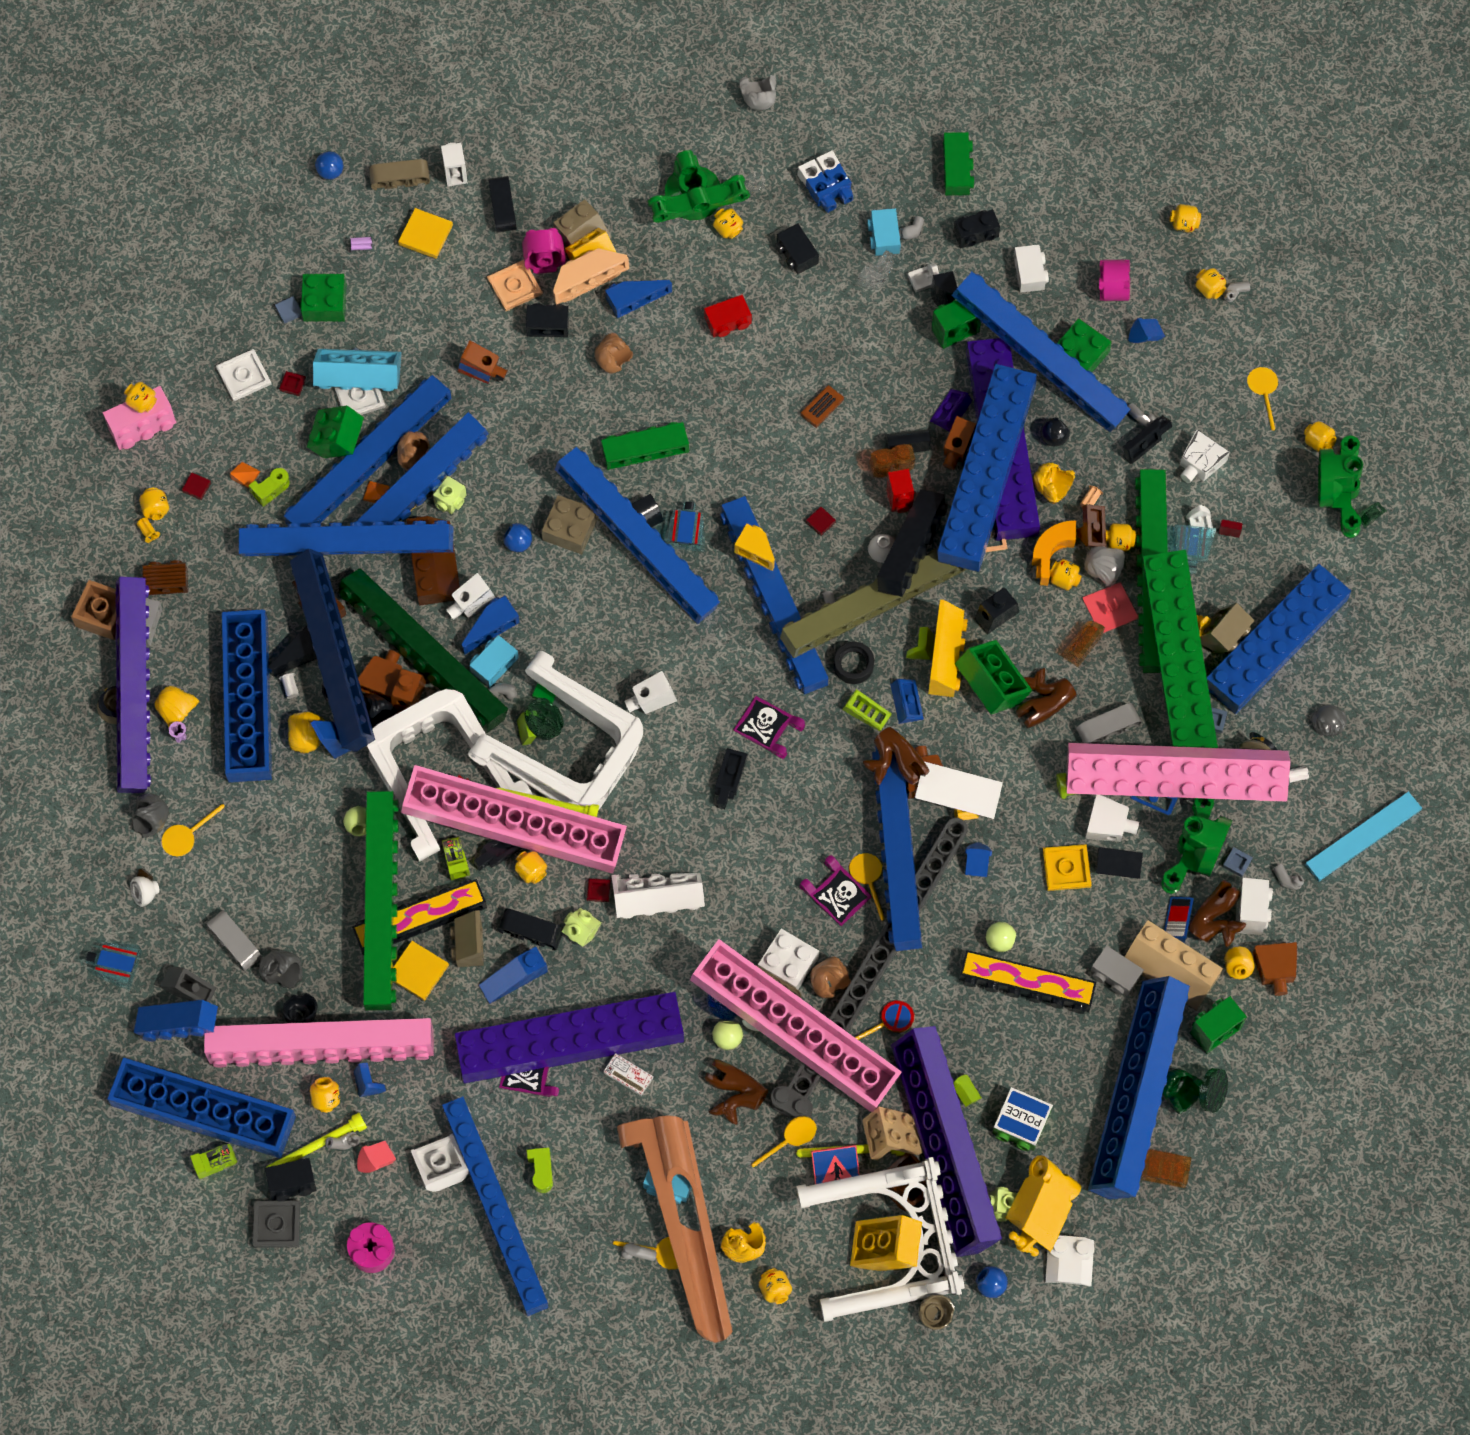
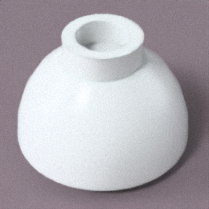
[868,534,895,563]
[130,876,159,907]

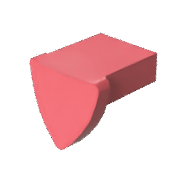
[357,1141,396,1173]

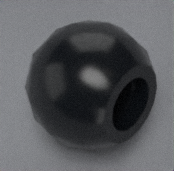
[1041,417,1070,447]

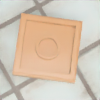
[487,260,543,311]

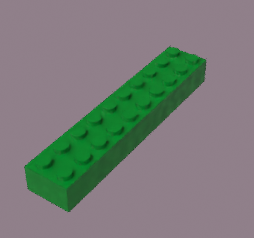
[1142,549,1218,748]

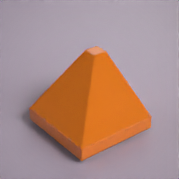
[230,462,260,488]
[363,481,390,503]

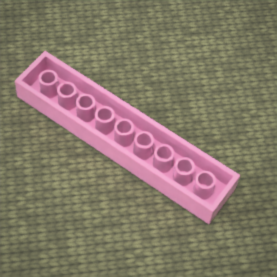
[1066,743,1290,801]
[401,765,627,874]
[690,939,902,1112]
[204,1018,434,1068]

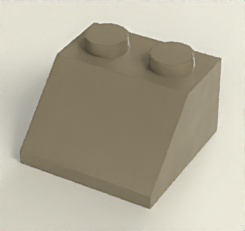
[553,199,612,247]
[1200,603,1255,654]
[451,910,484,967]

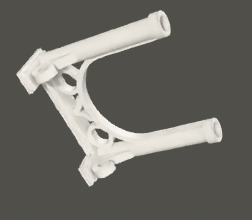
[796,1157,965,1322]

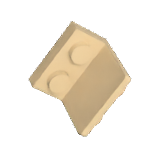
[862,1107,922,1160]

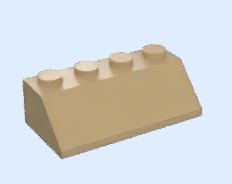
[1125,920,1223,1011]

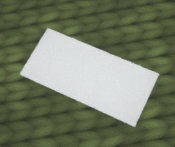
[915,762,1003,819]

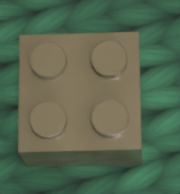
[542,495,598,555]

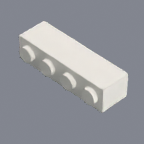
[611,873,705,919]

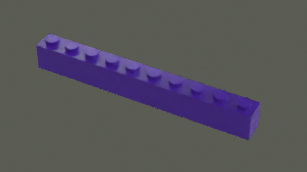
[116,577,151,793]

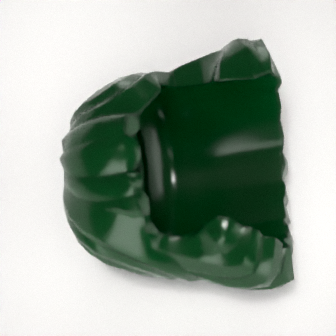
[1162,1069,1205,1115]

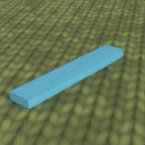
[1305,791,1422,882]

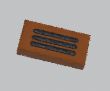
[801,385,844,428]

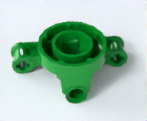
[647,150,750,223]
[1318,435,1363,538]
[1161,798,1233,894]

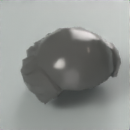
[1311,704,1347,737]

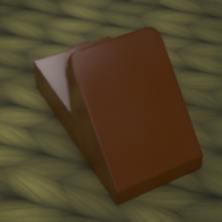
[1076,504,1106,547]

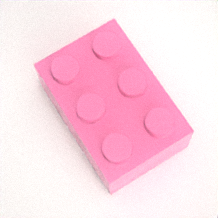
[103,386,176,450]

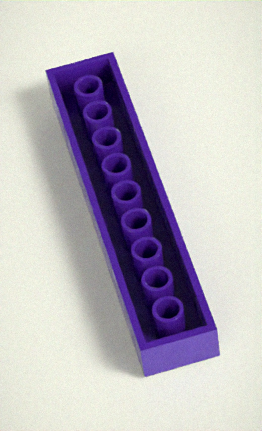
[966,338,1040,541]
[455,992,684,1084]
[891,1026,1002,1257]

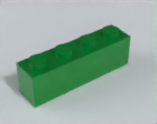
[601,422,689,470]

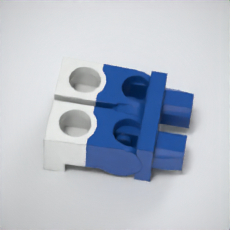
[797,150,853,213]

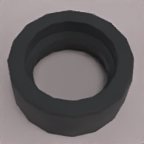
[833,641,875,684]

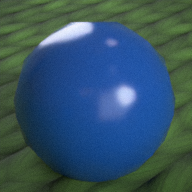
[315,151,344,180]
[503,523,532,552]
[976,1266,1008,1298]

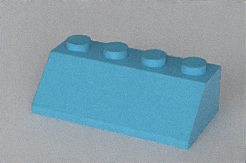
[313,349,401,391]

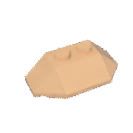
[553,248,629,305]

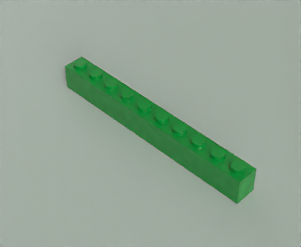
[1135,469,1168,673]
[364,791,399,1011]

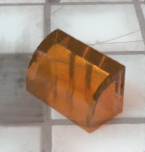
[1061,621,1105,668]
[1140,1149,1192,1188]

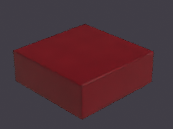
[279,371,306,396]
[182,473,211,500]
[806,507,836,536]
[1218,519,1243,538]
[587,878,611,902]

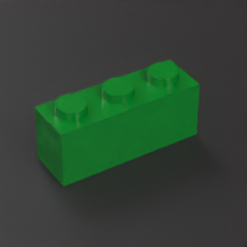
[943,132,974,196]

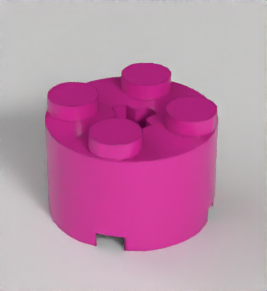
[522,228,566,274]
[1099,259,1130,301]
[347,1222,395,1273]

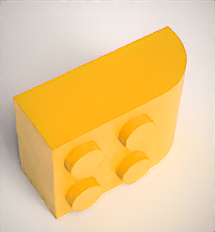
[850,1215,922,1271]

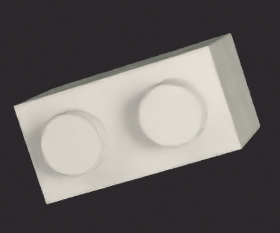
[441,143,468,187]
[1014,245,1049,293]

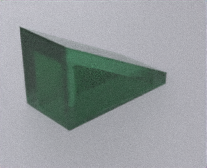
[1359,502,1387,528]

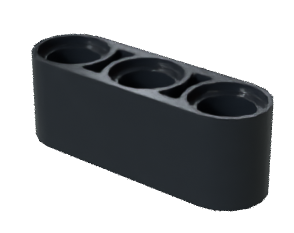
[488,176,517,233]
[497,908,563,951]

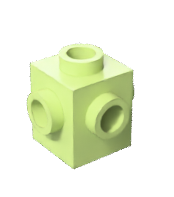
[433,476,466,514]
[562,908,601,947]
[988,1187,1018,1222]

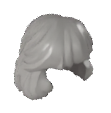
[740,75,776,111]
[1084,546,1125,587]

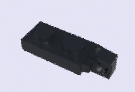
[1123,415,1172,464]
[714,748,748,810]
[474,840,522,871]

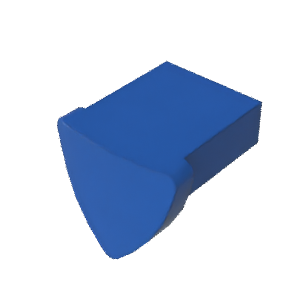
[1128,318,1165,343]
[965,842,992,877]
[353,1062,386,1097]

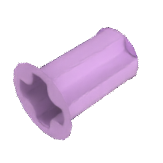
[350,237,372,250]
[169,722,187,743]

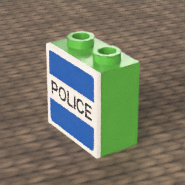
[992,1087,1053,1151]

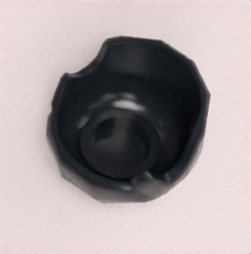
[282,993,318,1023]

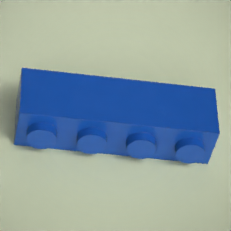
[134,1000,218,1042]

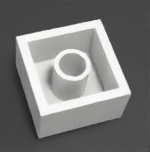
[1236,878,1273,935]
[758,929,819,990]

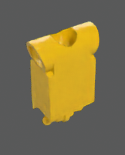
[1005,1155,1081,1257]

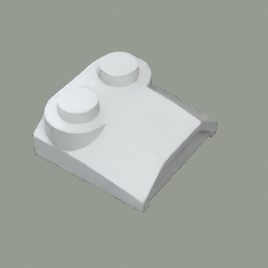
[411,1133,469,1192]
[1045,1235,1094,1287]

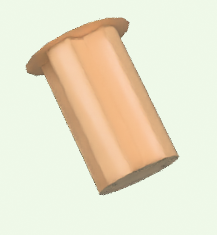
[1080,485,1103,507]

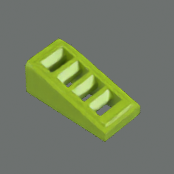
[842,689,892,731]

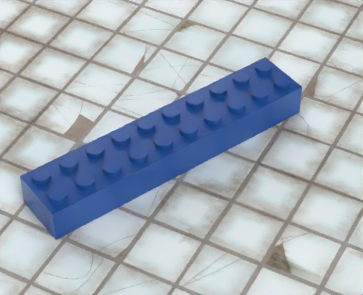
[938,364,1037,572]
[1088,976,1190,1200]

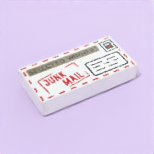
[603,1053,653,1096]

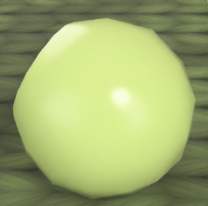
[343,806,366,836]
[985,922,1016,952]
[712,1021,743,1050]

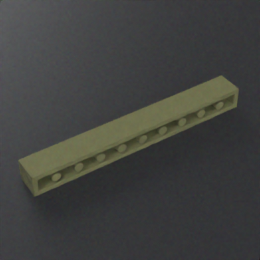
[780,548,967,659]

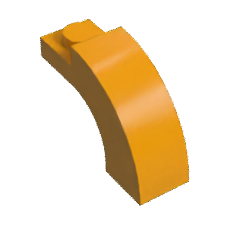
[1032,521,1076,586]

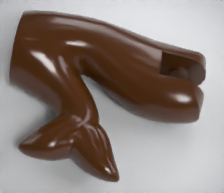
[1016,668,1077,728]
[863,727,930,785]
[1188,880,1246,947]
[704,1059,768,1125]

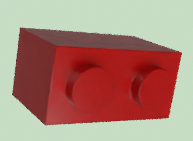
[704,294,752,338]
[886,469,914,513]

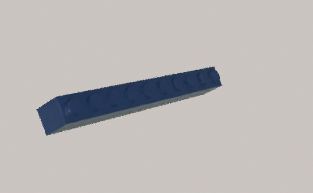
[290,549,375,752]

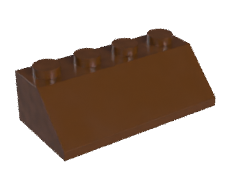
[407,516,460,606]

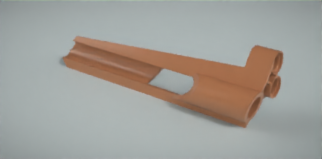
[617,1116,732,1343]

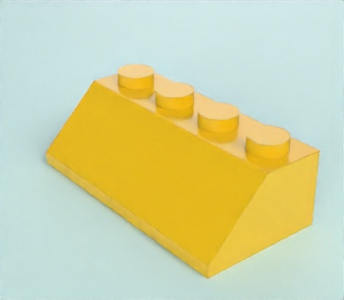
[928,599,968,697]

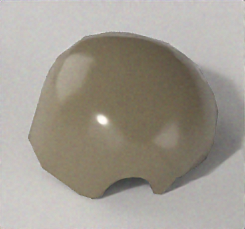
[919,1295,955,1330]

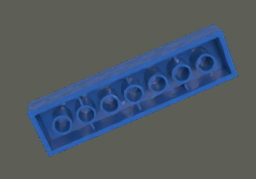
[1207,564,1351,715]
[222,609,272,783]
[107,1057,296,1159]

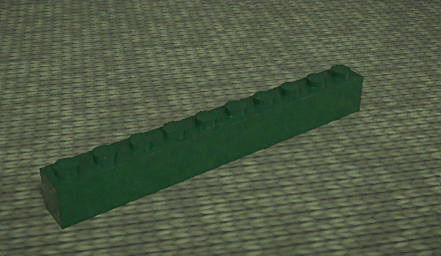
[338,568,508,734]

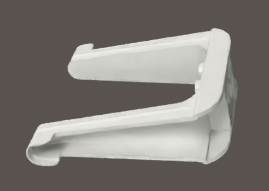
[468,651,643,809]
[367,689,533,862]

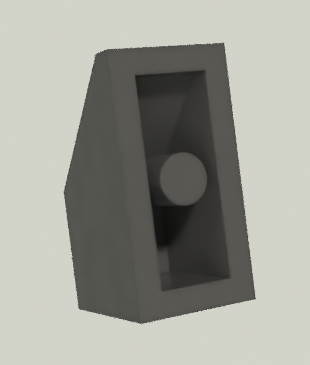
[160,967,216,1003]

